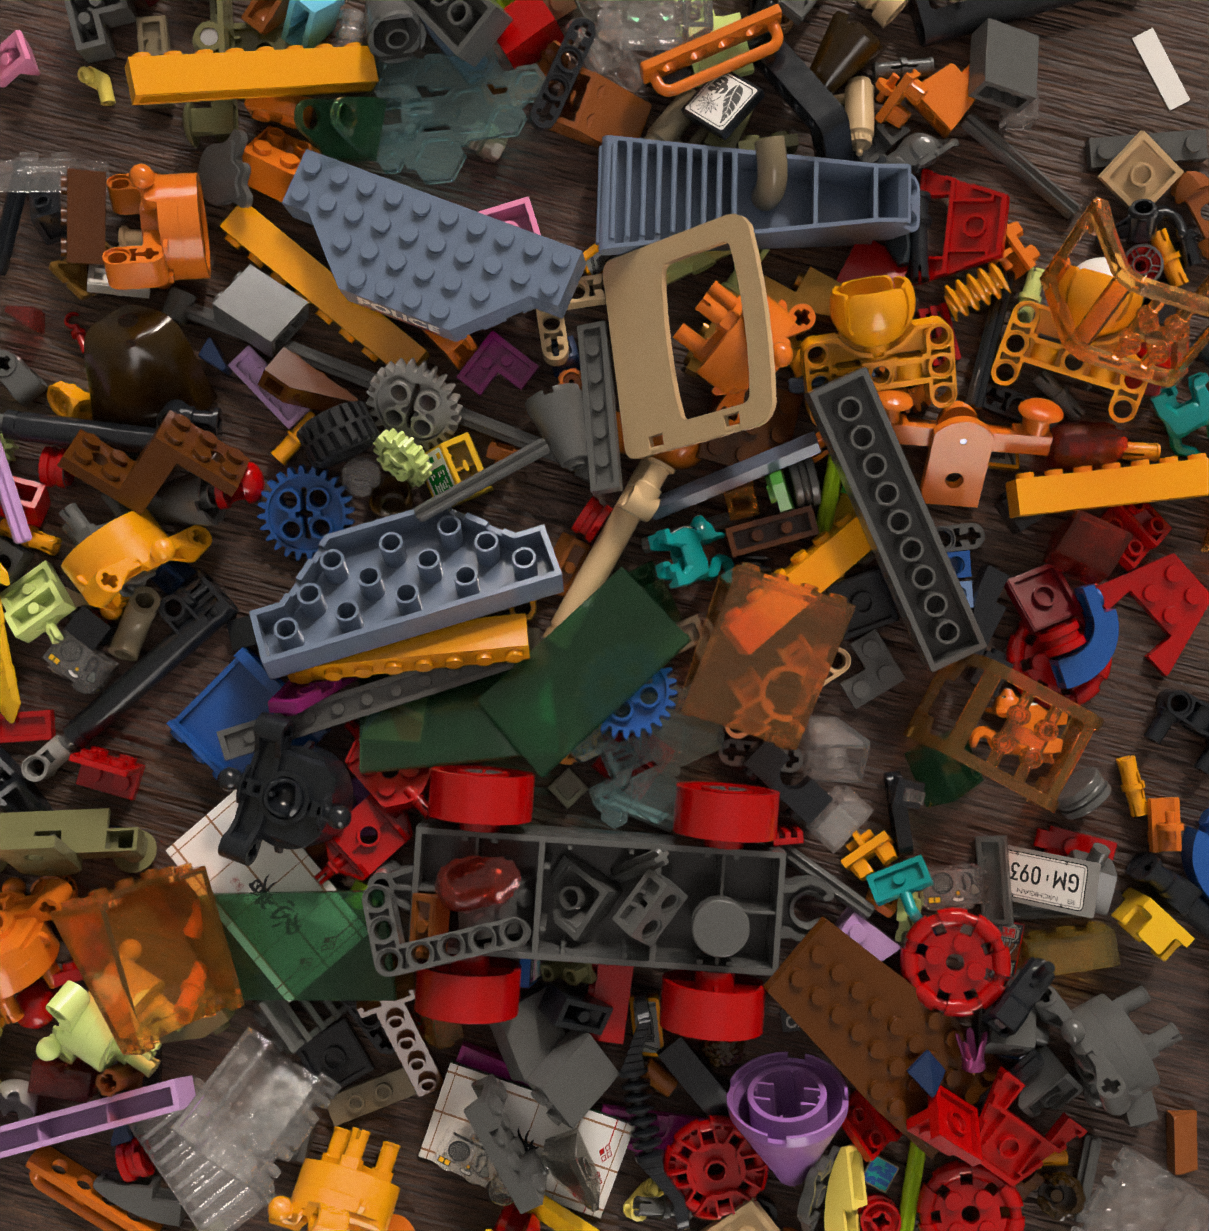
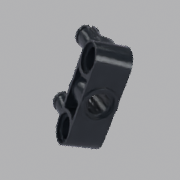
[1143,689,1209,775]

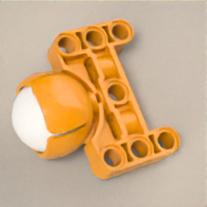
[991,257,1160,423]

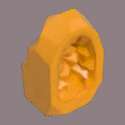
[47,381,93,420]

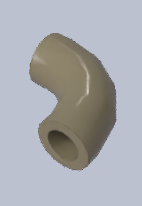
[751,136,788,211]
[108,586,160,662]

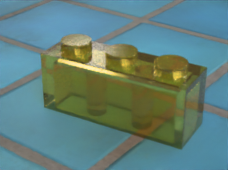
[1021,921,1121,975]

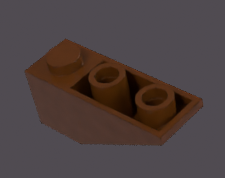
[258,347,358,412]

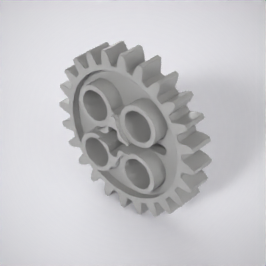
[366,358,463,451]

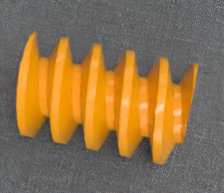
[944,262,1011,322]

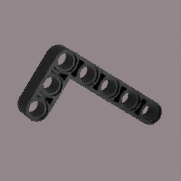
[748,31,854,161]

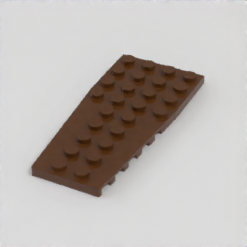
[763,917,1006,1159]

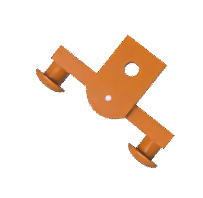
[877,388,1064,508]

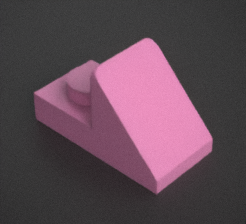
[0,30,40,88]

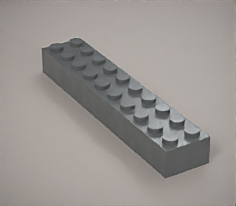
[803,367,987,672]

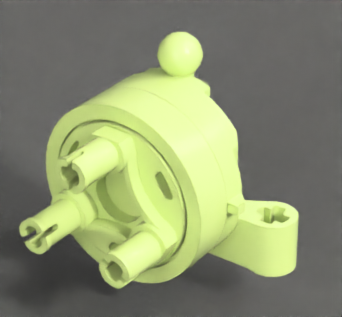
[36,940,189,1078]

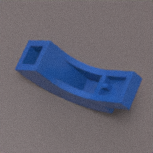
[1049,584,1119,689]
[1181,807,1209,900]

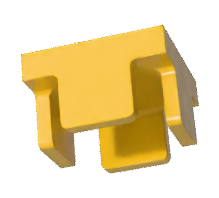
[1111,887,1195,961]

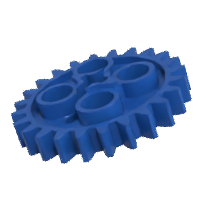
[257,464,355,561]
[579,643,678,741]

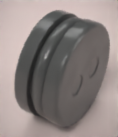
[785,457,821,509]
[1051,767,1111,820]
[690,895,750,958]

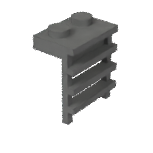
[252,980,347,1054]

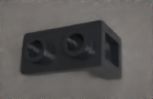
[28,172,67,245]

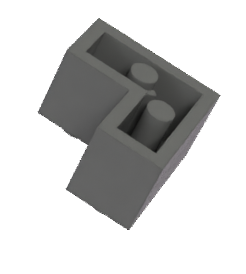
[64,0,137,64]

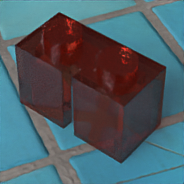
[27,1057,100,1103]

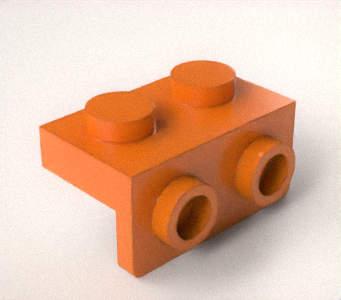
[244,95,315,129]

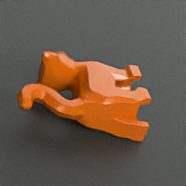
[969,688,1069,764]

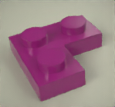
[456,330,539,397]

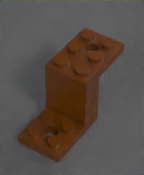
[57,410,250,515]

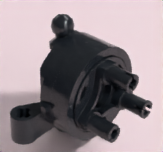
[217,712,357,866]

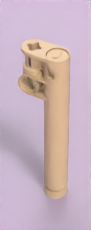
[543,456,675,650]

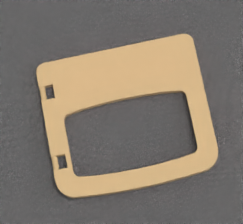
[603,214,777,459]

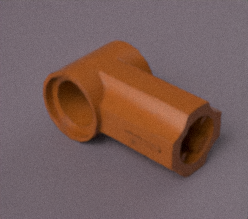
[95,1061,144,1097]

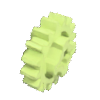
[373,428,433,488]

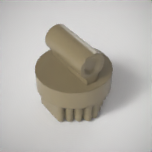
[465,120,508,162]

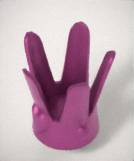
[955,1027,987,1076]

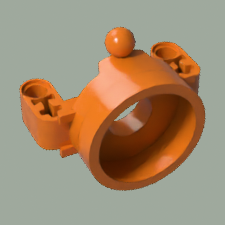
[102,164,211,290]

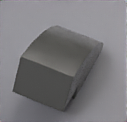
[93,1169,190,1227]

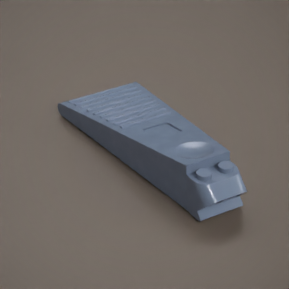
[596,135,920,255]

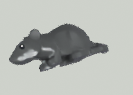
[877,133,960,174]

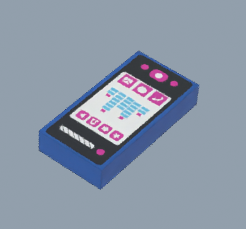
[519,959,546,988]

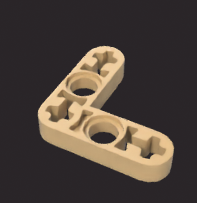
[536,274,606,366]

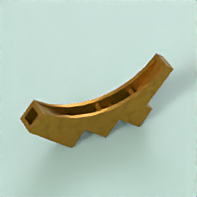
[683,266,842,378]

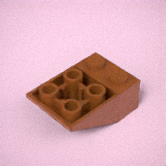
[548,62,652,149]

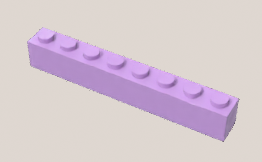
[0,1075,198,1159]

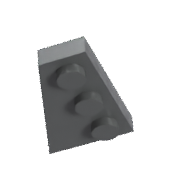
[458,874,534,940]

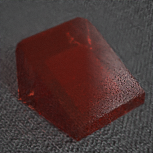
[5,306,45,335]

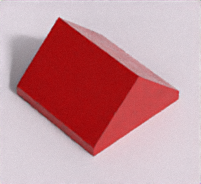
[496,0,564,75]

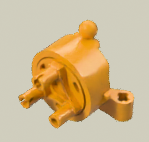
[268,1126,401,1231]

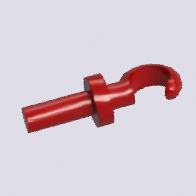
[64,312,86,354]

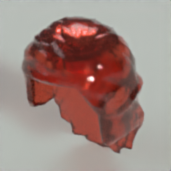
[1044,421,1128,472]
[435,855,522,912]

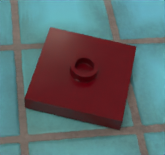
[1004,561,1084,635]

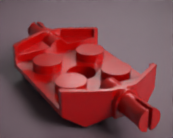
[344,720,431,819]
[313,794,413,887]

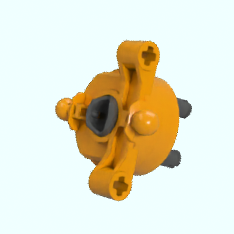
[59,493,212,620]

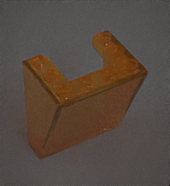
[676,562,856,751]
[50,863,245,1055]

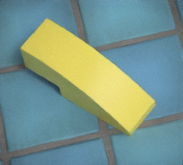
[824,1144,868,1231]

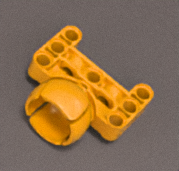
[800,275,957,426]

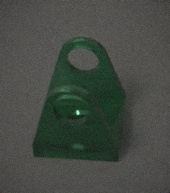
[294,97,387,162]

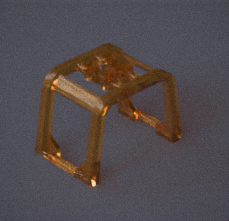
[1040,197,1209,387]
[903,653,1105,814]

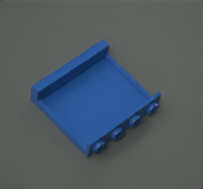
[166,647,332,780]

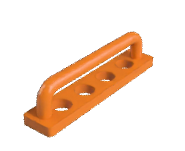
[640,4,784,97]
[25,1146,164,1231]

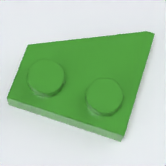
[765,469,795,513]

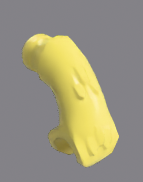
[623,1177,664,1222]

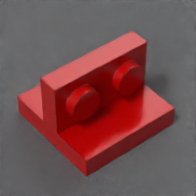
[906,1085,983,1167]

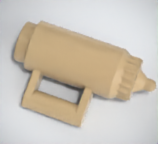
[833,76,874,156]

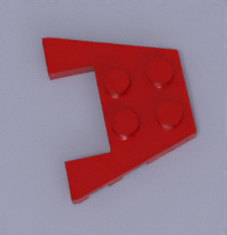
[910,169,1010,286]
[1095,553,1209,676]
[979,1066,1088,1187]

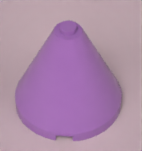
[726,1052,849,1186]

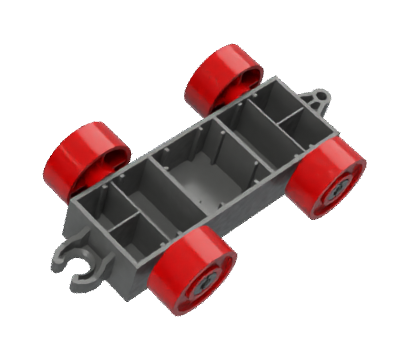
[367,765,834,1042]

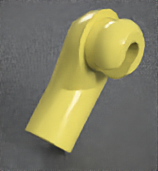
[77,66,116,106]

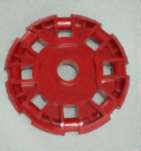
[1006,614,1112,710]
[900,907,1011,1017]
[663,1115,769,1220]
[916,1160,1025,1231]

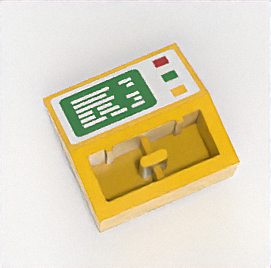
[425,432,493,507]

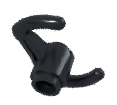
[1095,199,1188,264]

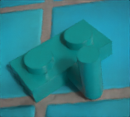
[866,854,934,923]

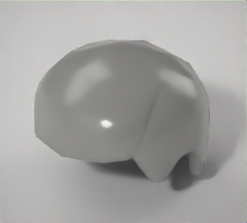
[0,1079,38,1121]

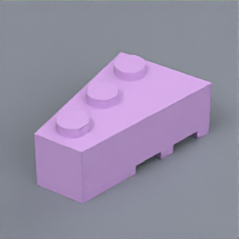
[834,907,902,961]

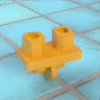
[840,828,898,881]

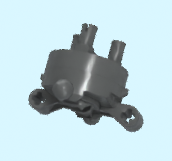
[1034,985,1183,1115]

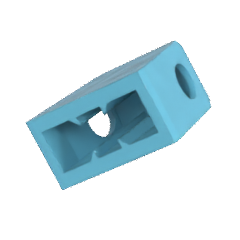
[281,0,345,48]

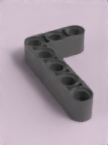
[362,884,531,977]

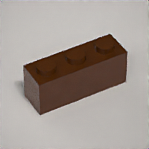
[61,168,106,266]
[722,505,819,558]

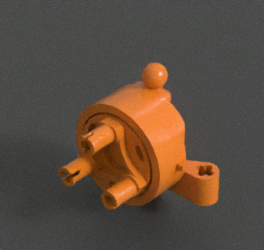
[672,280,816,426]
[0,877,73,1024]

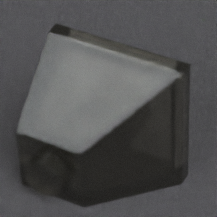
[541,1127,601,1212]

